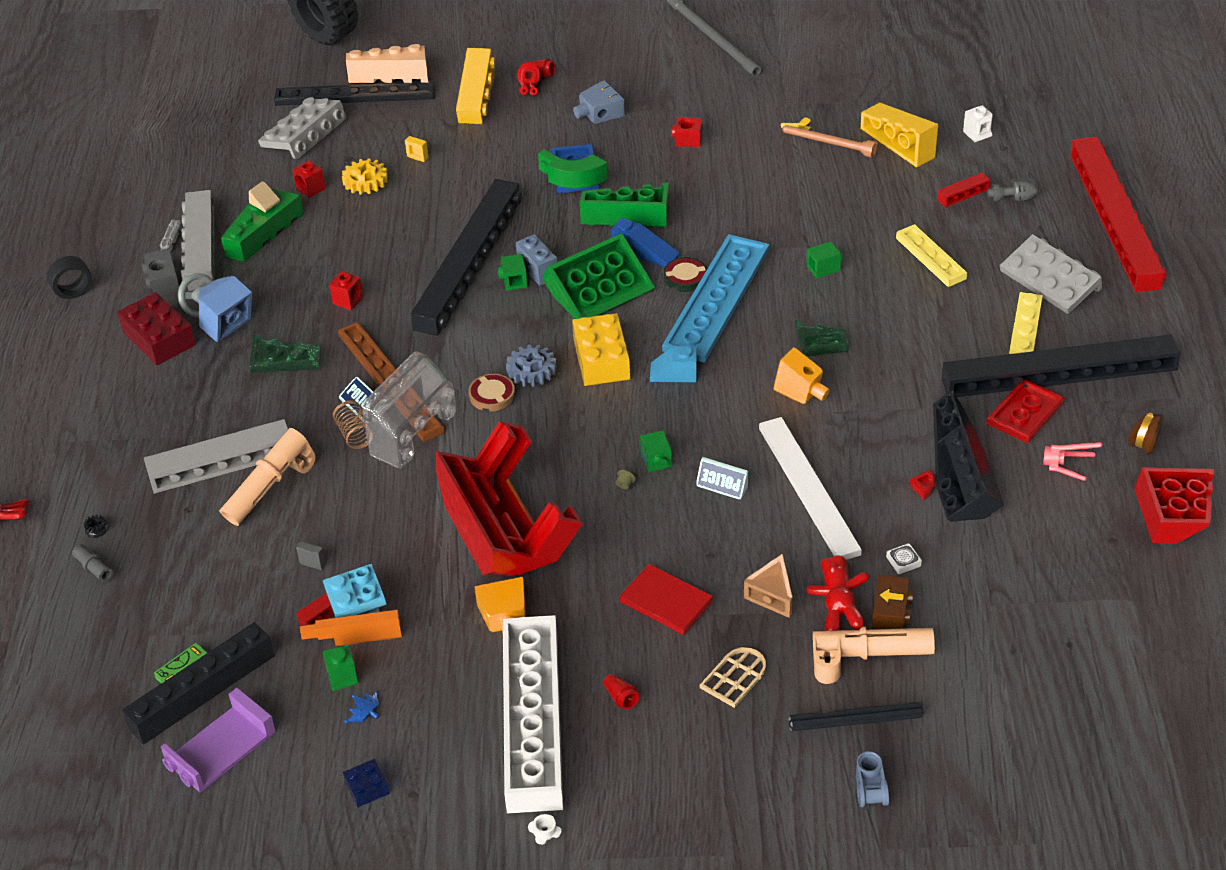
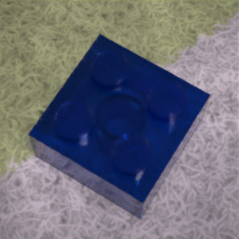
[343,759,390,808]

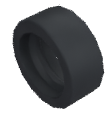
[47,256,92,299]

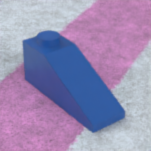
[611,218,680,268]

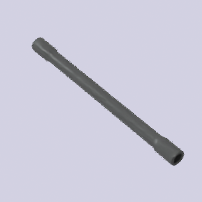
[666,0,762,77]

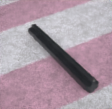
[788,702,923,731]

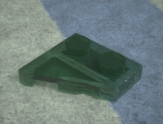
[795,320,849,356]

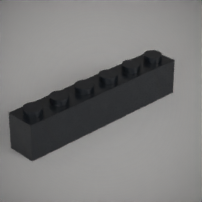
[122,622,275,745]

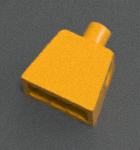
[773,347,830,404]
[474,577,526,633]

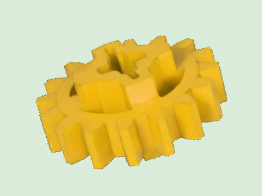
[342,159,388,195]

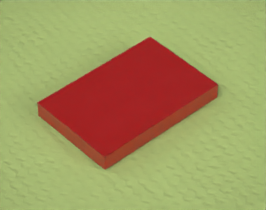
[986,379,1065,443]
[620,564,713,635]

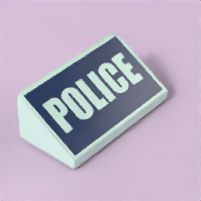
[339,377,385,423]
[697,457,748,499]

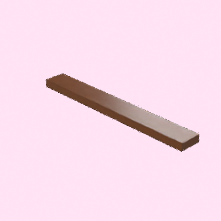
[338,322,444,442]

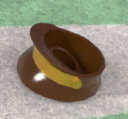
[1128,412,1164,455]

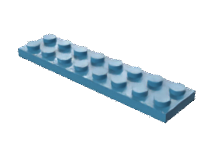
[662,234,769,363]

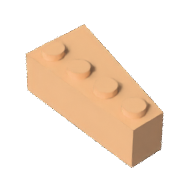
[346,44,428,83]

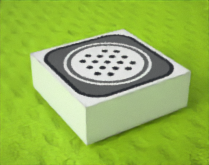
[886,544,922,575]

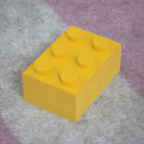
[572,313,630,386]

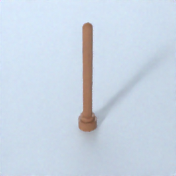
[782,125,877,158]

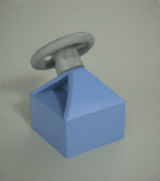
[178,273,252,342]

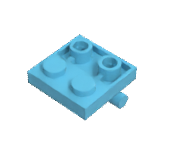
[323,564,386,618]

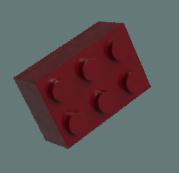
[117,292,196,366]

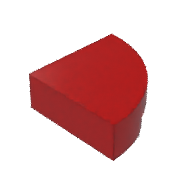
[910,470,935,500]

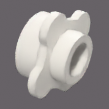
[528,814,561,844]

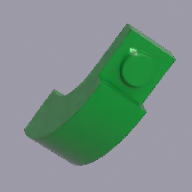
[538,149,608,188]

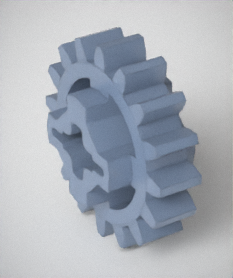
[506,345,557,387]

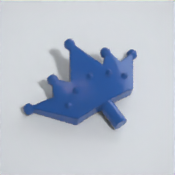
[344,691,380,723]

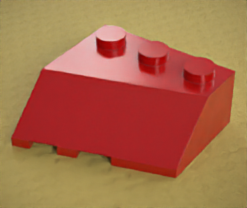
[1134,468,1214,543]

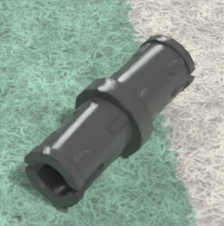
[72,544,113,582]

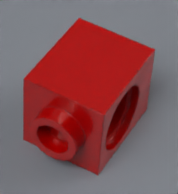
[672,117,702,147]
[293,160,325,198]
[329,271,363,310]

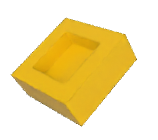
[405,136,429,162]

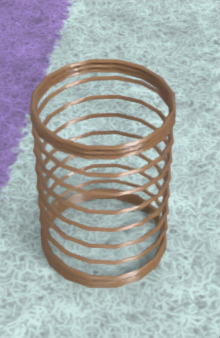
[333,400,375,449]

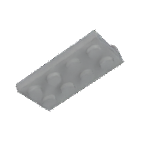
[258,97,346,159]
[999,234,1102,314]

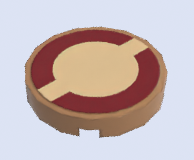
[468,374,515,411]

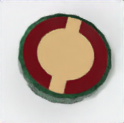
[664,257,707,292]

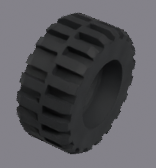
[288,0,359,45]

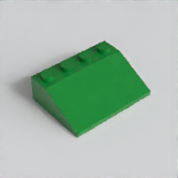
[542,233,655,319]

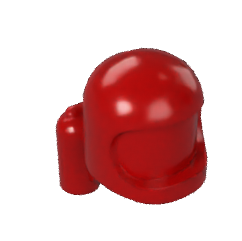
[517,63,540,95]

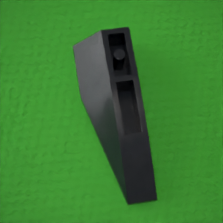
[933,390,1004,522]

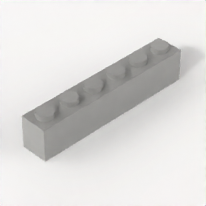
[181,190,215,291]
[144,419,288,494]

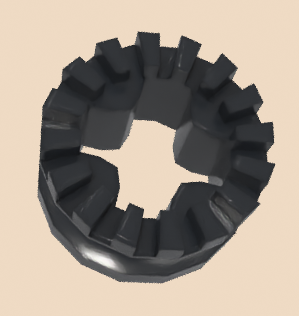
[83,515,107,538]

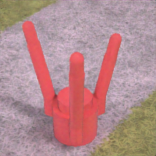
[1044,442,1102,481]

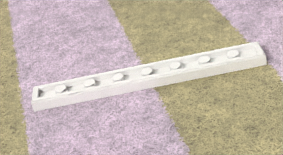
[759,417,861,560]

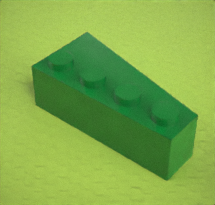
[580,182,669,228]
[221,188,304,262]

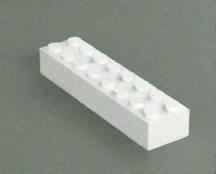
[503,616,563,813]

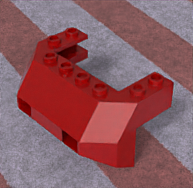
[436,421,583,577]

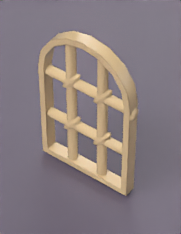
[700,647,766,708]

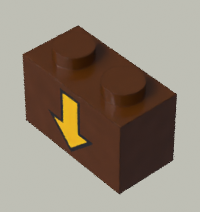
[872,575,914,630]

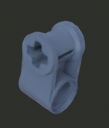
[856,751,889,807]

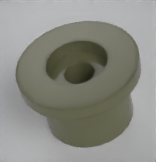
[615,470,636,490]

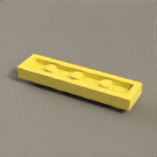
[896,224,967,287]
[1009,292,1043,354]

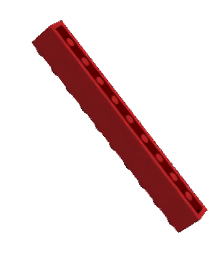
[1070,137,1166,293]

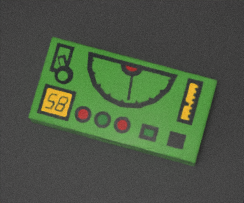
[154,643,207,683]

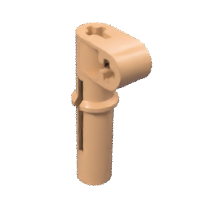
[220,428,315,526]
[813,626,934,684]

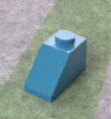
[650,346,697,382]

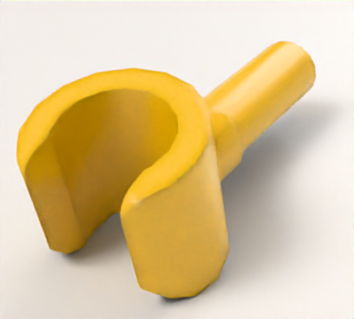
[781,118,811,130]

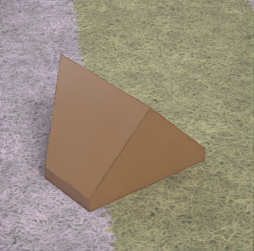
[744,554,792,618]

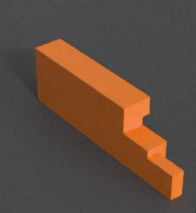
[300,610,402,646]

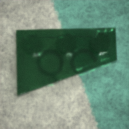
[249,335,321,373]

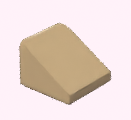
[249,181,280,212]

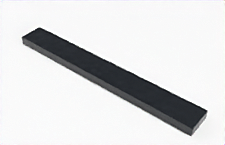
[274,82,434,106]

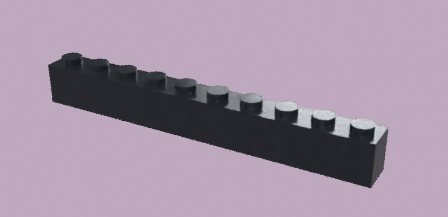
[411,179,522,336]
[942,334,1181,397]

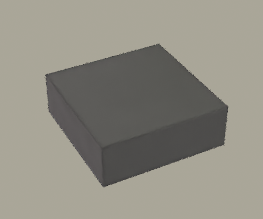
[296,541,326,570]

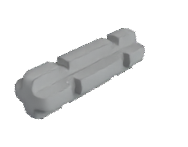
[159,219,182,252]

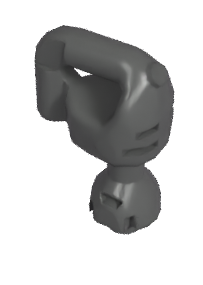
[988,178,1039,201]

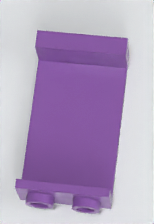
[161,688,276,793]

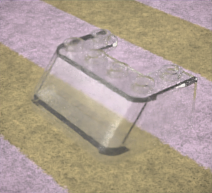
[362,351,457,469]

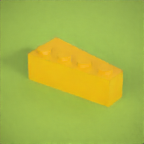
[456,48,496,124]
[860,103,938,167]

